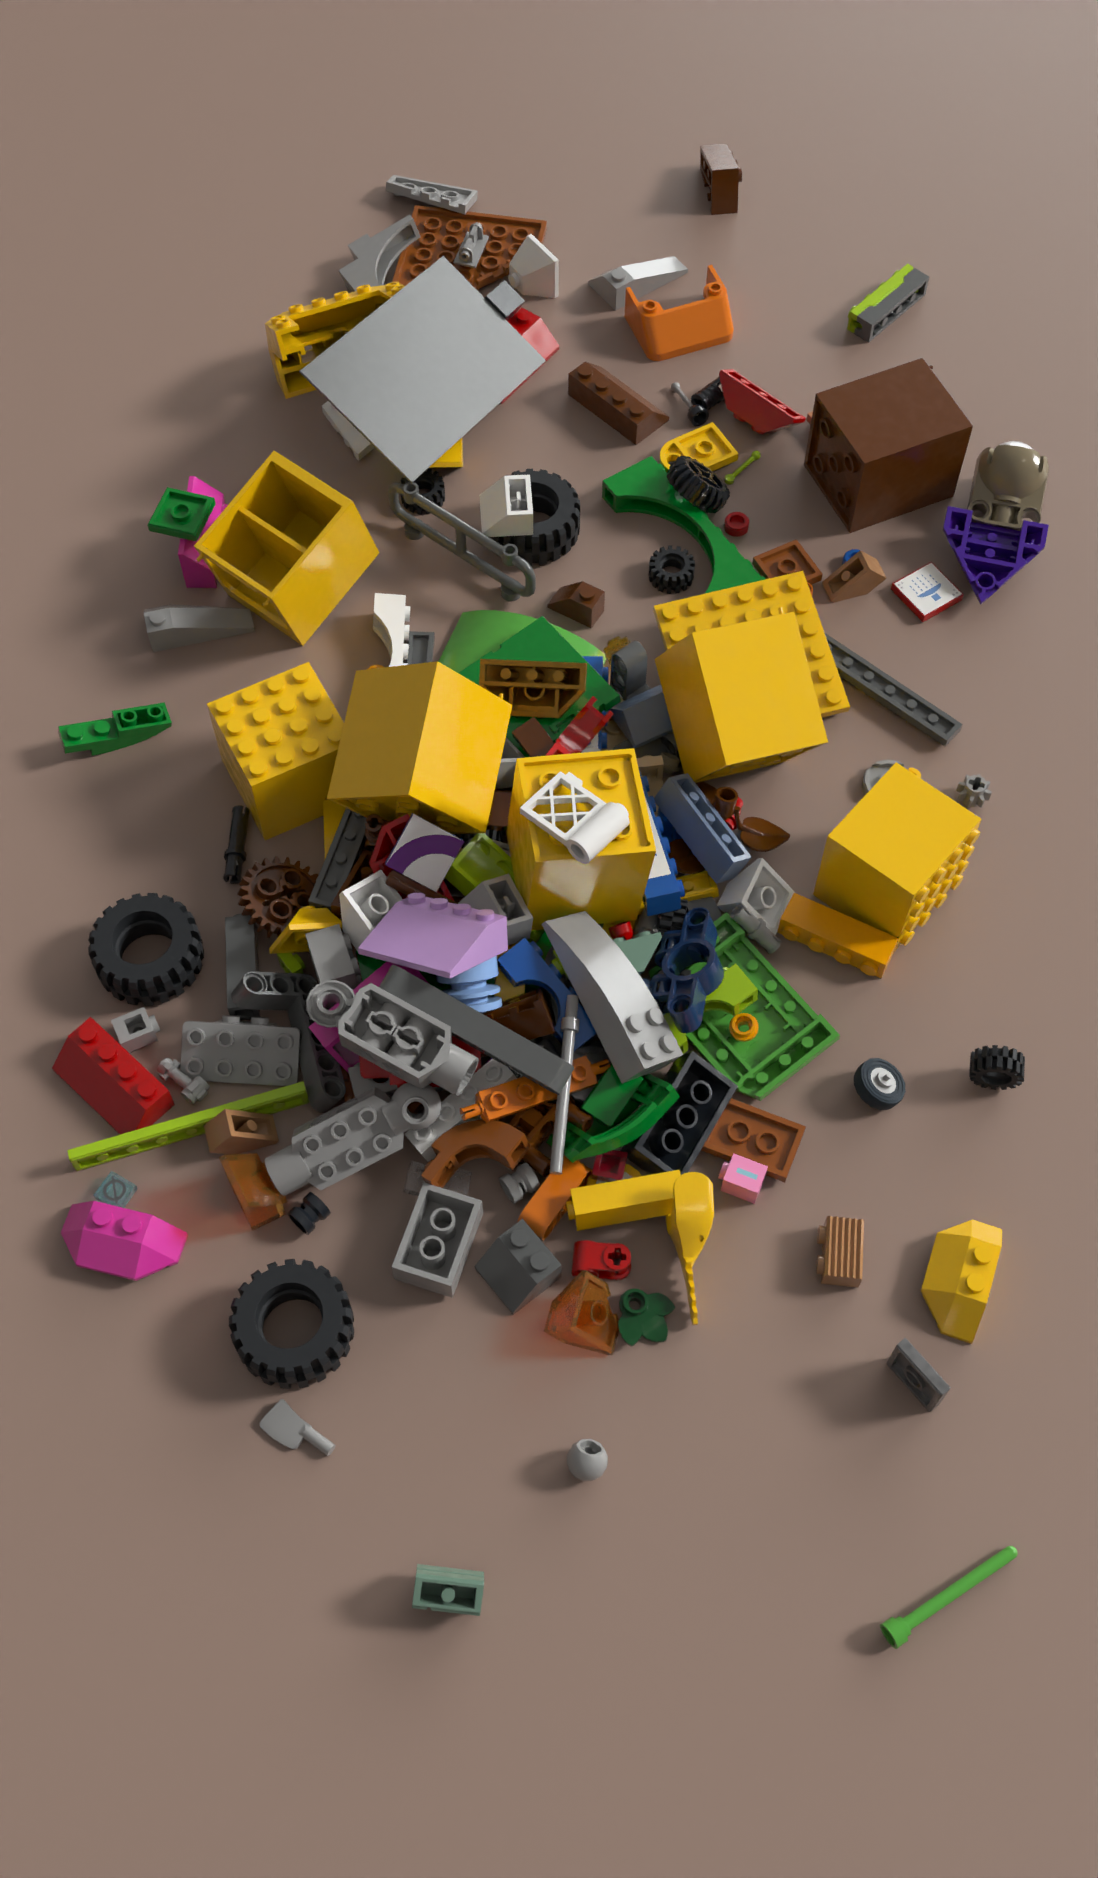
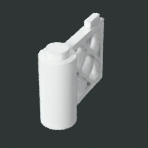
[520,771,630,864]

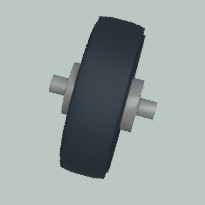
[854,1058,906,1110]

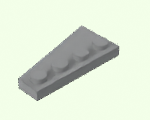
[386,175,478,214]

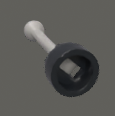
[671,382,709,426]

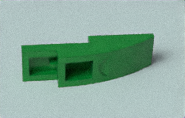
[58,702,172,756]

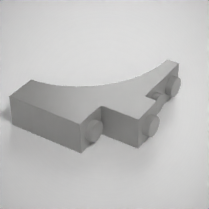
[339,214,421,293]

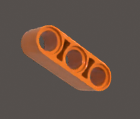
[517,1157,593,1240]

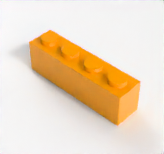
[777,893,899,978]

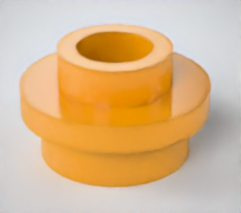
[729,1013,759,1042]

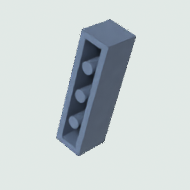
[654,773,752,884]

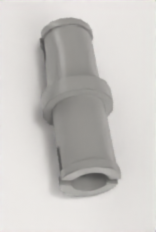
[730,904,782,954]

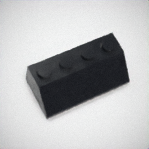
[620,1051,738,1175]

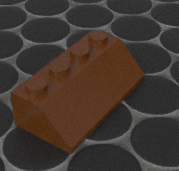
[568,361,669,445]

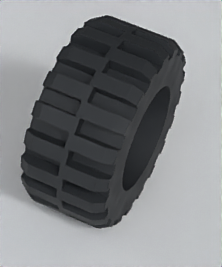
[489,469,580,566]
[88,893,204,1006]
[229,1259,355,1389]

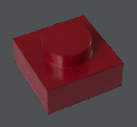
[592,1150,628,1182]

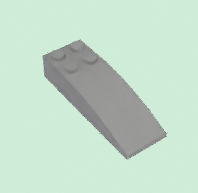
[542,911,683,1083]

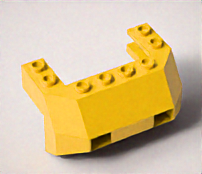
[265,282,405,399]

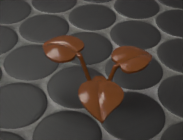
[668,781,790,874]

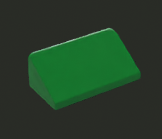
[580,1063,644,1127]

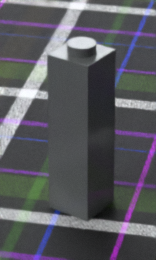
[225,914,261,1020]

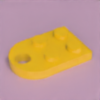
[659,422,739,472]

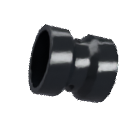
[287,1192,331,1235]

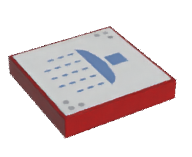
[891,562,964,622]

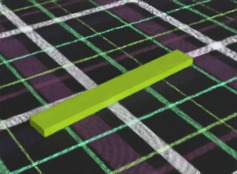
[67,1081,309,1171]

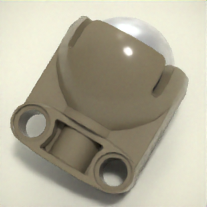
[967,441,1049,531]

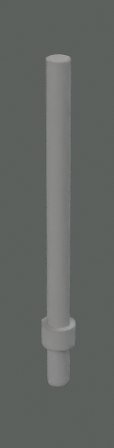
[549,995,580,1175]

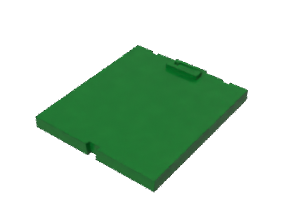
[458,616,621,757]

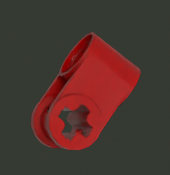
[571,1240,632,1280]

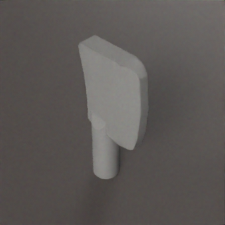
[260,1399,336,1456]

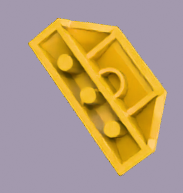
[921,1219,1002,1344]

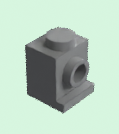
[111,1007,160,1054]

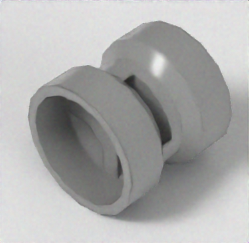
[499,1162,540,1204]

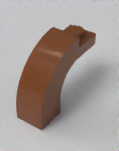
[421,1120,531,1188]

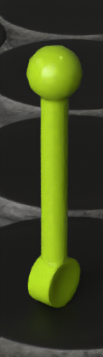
[725,451,761,485]

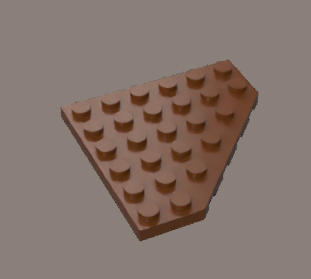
[392,205,547,290]

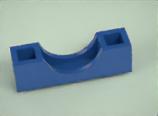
[497,938,597,1052]

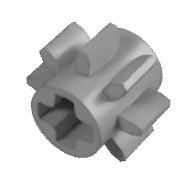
[956,774,992,808]

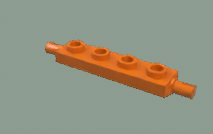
[460,1056,610,1123]

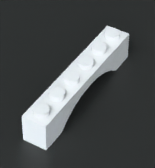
[373,593,410,667]

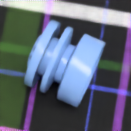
[436,956,502,1014]

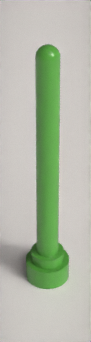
[880,1546,1018,1649]

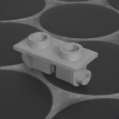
[454,222,489,268]

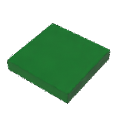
[147,487,216,542]

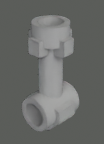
[157,1058,210,1105]

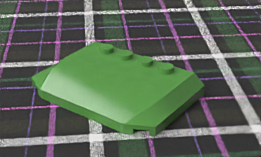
[649,912,840,1101]

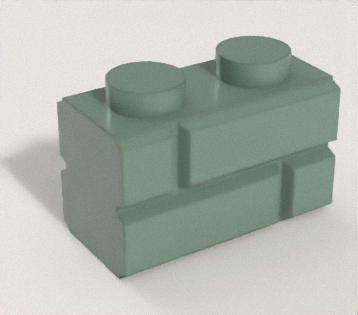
[412,1564,484,1616]

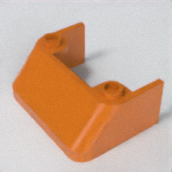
[624,265,734,361]

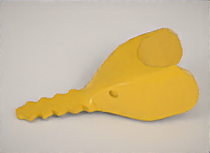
[665,1172,714,1325]

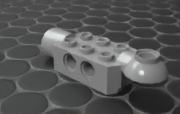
[306,980,479,1096]
[265,1083,441,1196]

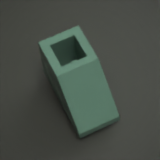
[612,931,662,975]

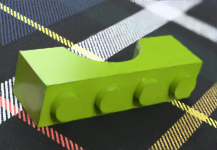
[664,963,758,1067]

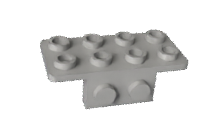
[180,1015,301,1086]

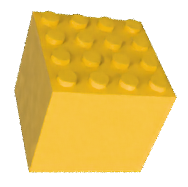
[207,662,344,841]
[813,762,982,951]

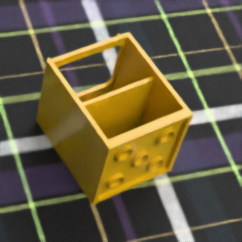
[194,451,379,646]
[654,607,828,783]
[327,661,512,834]
[506,748,656,931]

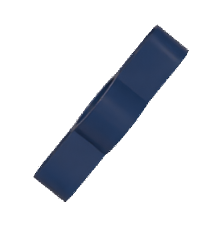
[649,907,724,1033]

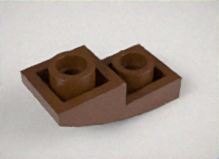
[512,717,554,757]

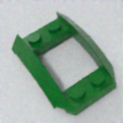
[546,1074,680,1163]

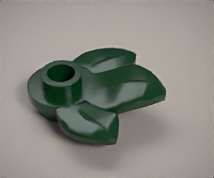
[618,1288,675,1346]

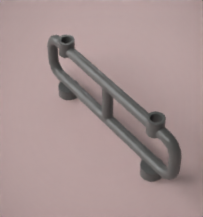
[388,482,536,601]

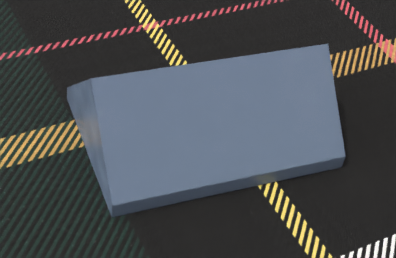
[608,685,673,749]

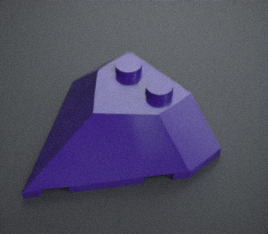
[943,506,1049,605]

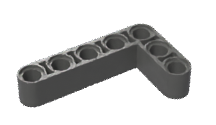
[610,640,682,767]
[231,971,346,1113]

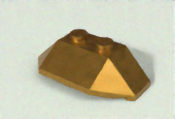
[479,659,587,718]

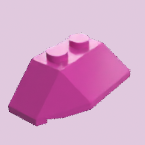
[61,1201,188,1281]

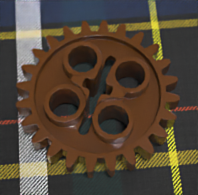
[237,856,319,938]

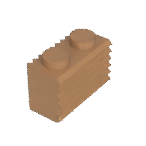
[816,1216,864,1288]

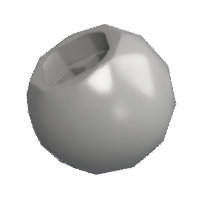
[567,1439,608,1481]

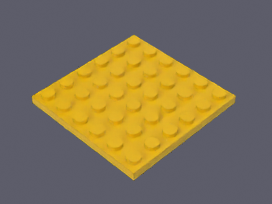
[653,571,850,718]

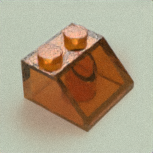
[219,1153,287,1231]

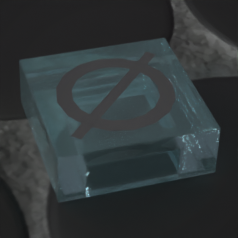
[93,1171,138,1208]

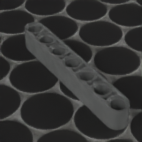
[379,965,574,1095]

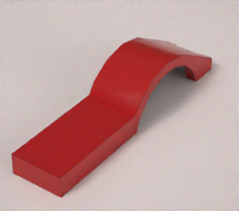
[545,696,614,756]

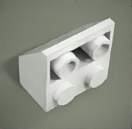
[479,475,533,537]

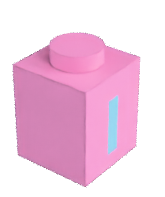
[718,1153,768,1204]

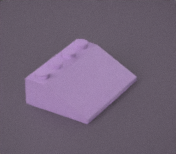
[358,893,508,979]

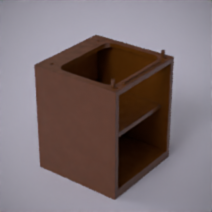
[804,358,973,533]

